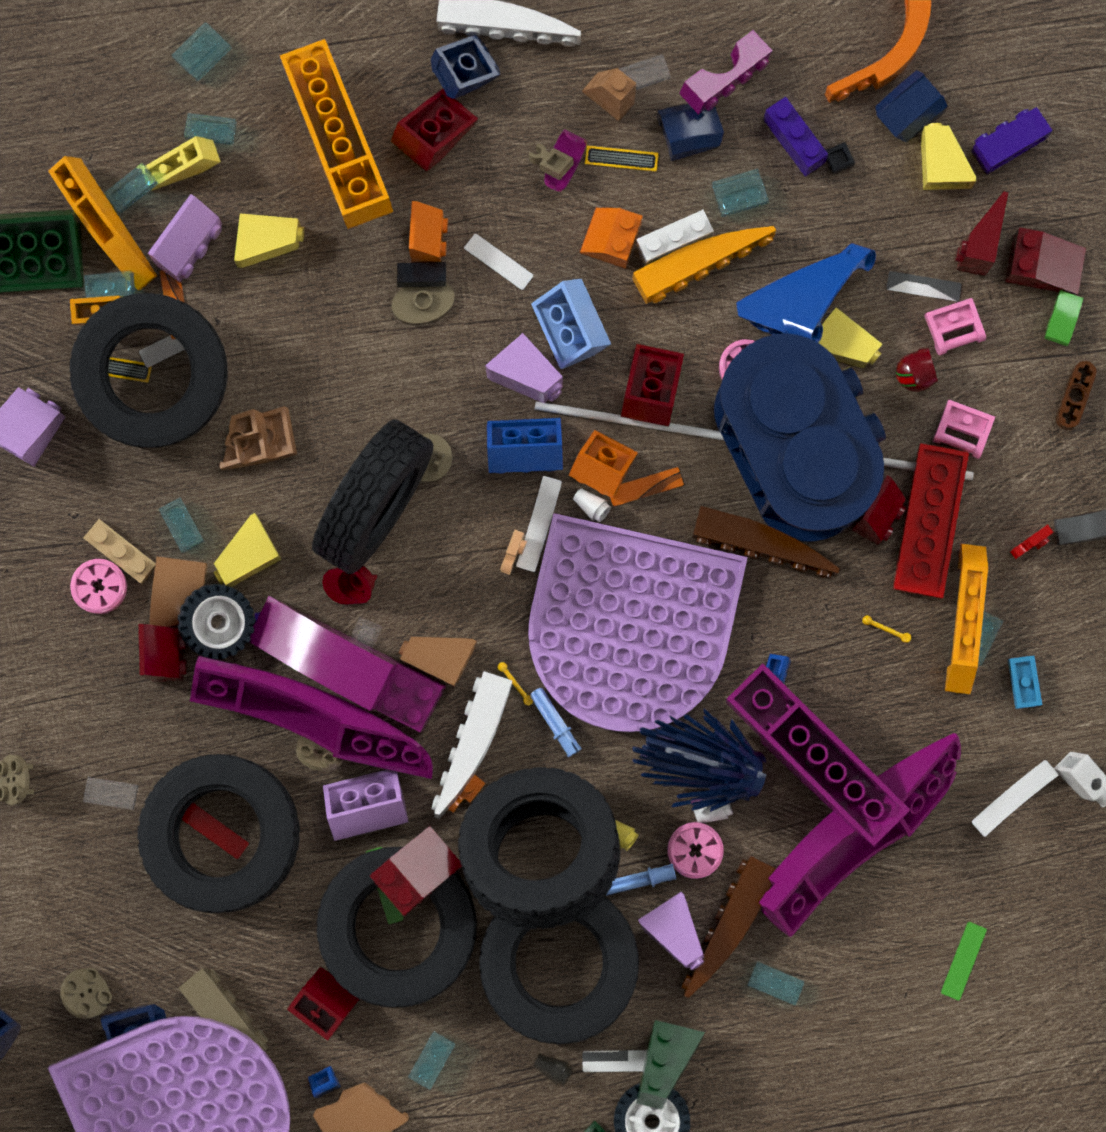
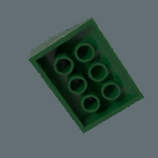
[0,209,83,292]

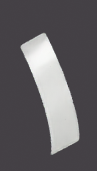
[516,476,562,572]
[972,760,1058,837]

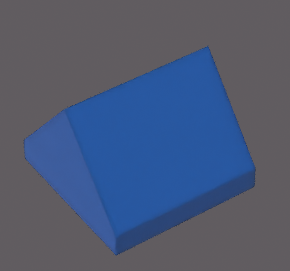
[766,654,791,684]
[308,1066,341,1098]

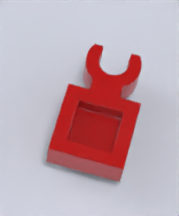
[1010,525,1054,560]

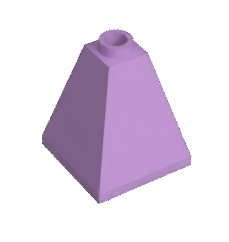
[638,892,704,970]

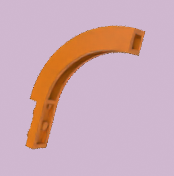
[825,0,931,103]

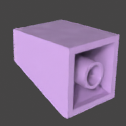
[485,333,563,403]
[0,387,65,466]

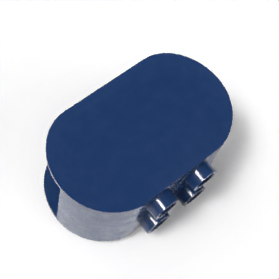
[714,334,886,542]

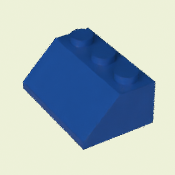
[487,418,563,474]

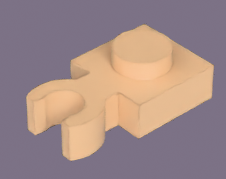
[500,530,527,575]

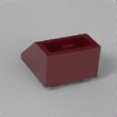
[287,966,360,1041]

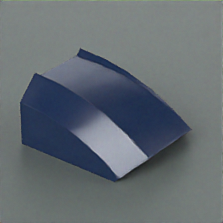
[430,35,500,99]
[875,70,948,143]
[657,104,724,161]
[101,1004,166,1040]

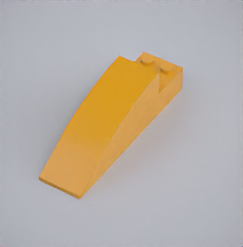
[280,39,393,229]

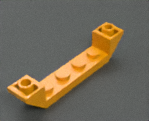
[945,544,988,695]

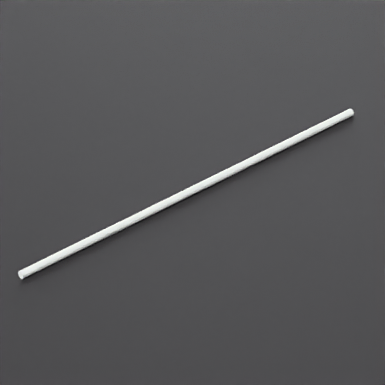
[535,401,974,481]

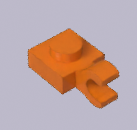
[449,774,486,813]

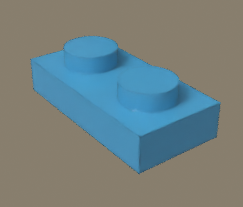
[1008,656,1042,709]

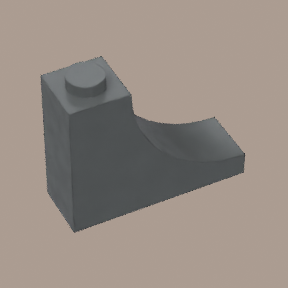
[1054,510,1106,545]

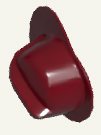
[322,566,378,604]

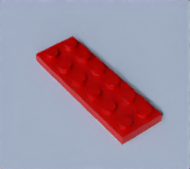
[893,443,969,599]

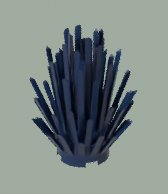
[632,709,767,813]

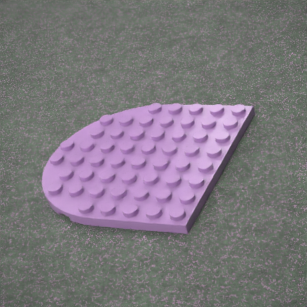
[528,513,748,732]
[48,1016,290,1132]

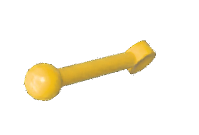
[862,615,911,643]
[498,662,533,706]

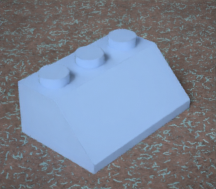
[531,279,611,369]

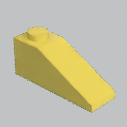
[141,136,220,191]

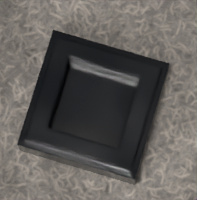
[825,142,855,175]

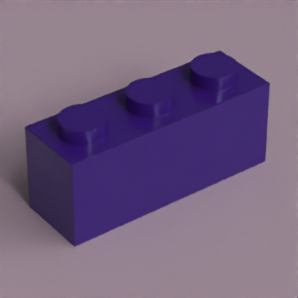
[763,97,828,177]
[971,107,1053,175]

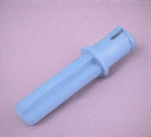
[530,688,582,758]
[606,864,676,896]

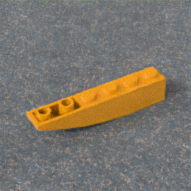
[48,156,157,290]
[632,226,776,304]

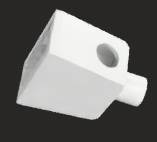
[1054,752,1106,807]

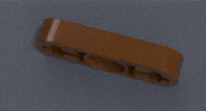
[1056,361,1097,430]

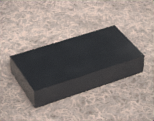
[397,262,446,288]

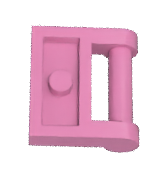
[924,298,986,356]
[932,400,995,459]

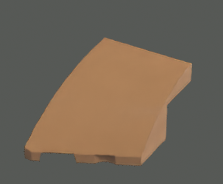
[220,406,297,470]
[149,557,208,627]
[313,1083,409,1132]

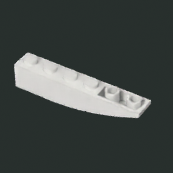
[437,0,581,47]
[431,671,512,819]

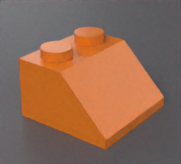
[409,201,448,263]
[580,208,643,269]
[569,430,638,498]

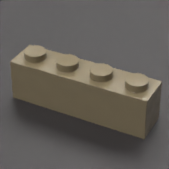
[178,967,269,1052]

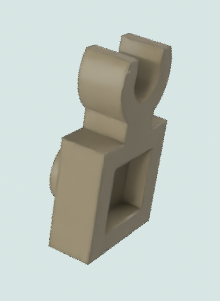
[528,144,574,180]

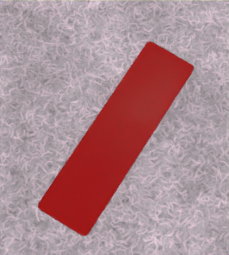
[182,803,249,859]

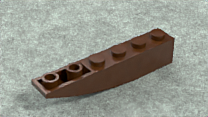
[692,506,840,579]
[681,856,776,998]

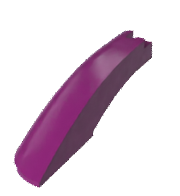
[190,656,433,779]

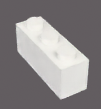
[636,210,714,266]

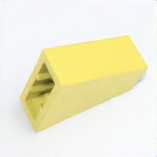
[921,123,976,190]
[234,213,304,268]
[819,308,882,368]
[214,513,282,587]

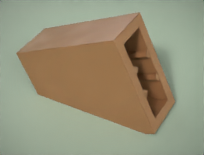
[582,68,636,121]
[399,637,477,688]

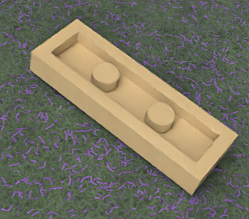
[84,519,156,584]

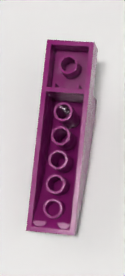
[249,596,446,732]
[726,663,910,847]

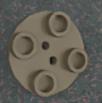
[421,433,453,482]
[296,736,345,773]
[0,754,34,805]
[60,968,112,1019]

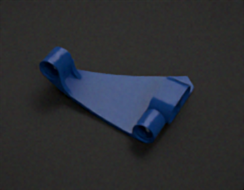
[736,243,876,343]

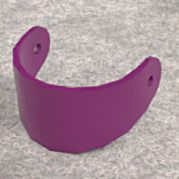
[544,129,587,192]

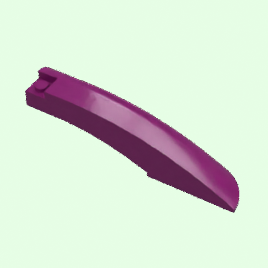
[759,733,961,937]

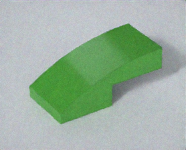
[1044,290,1083,346]

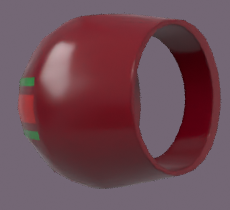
[896,348,938,392]

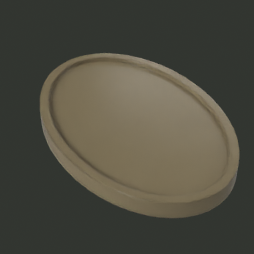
[391,283,455,325]

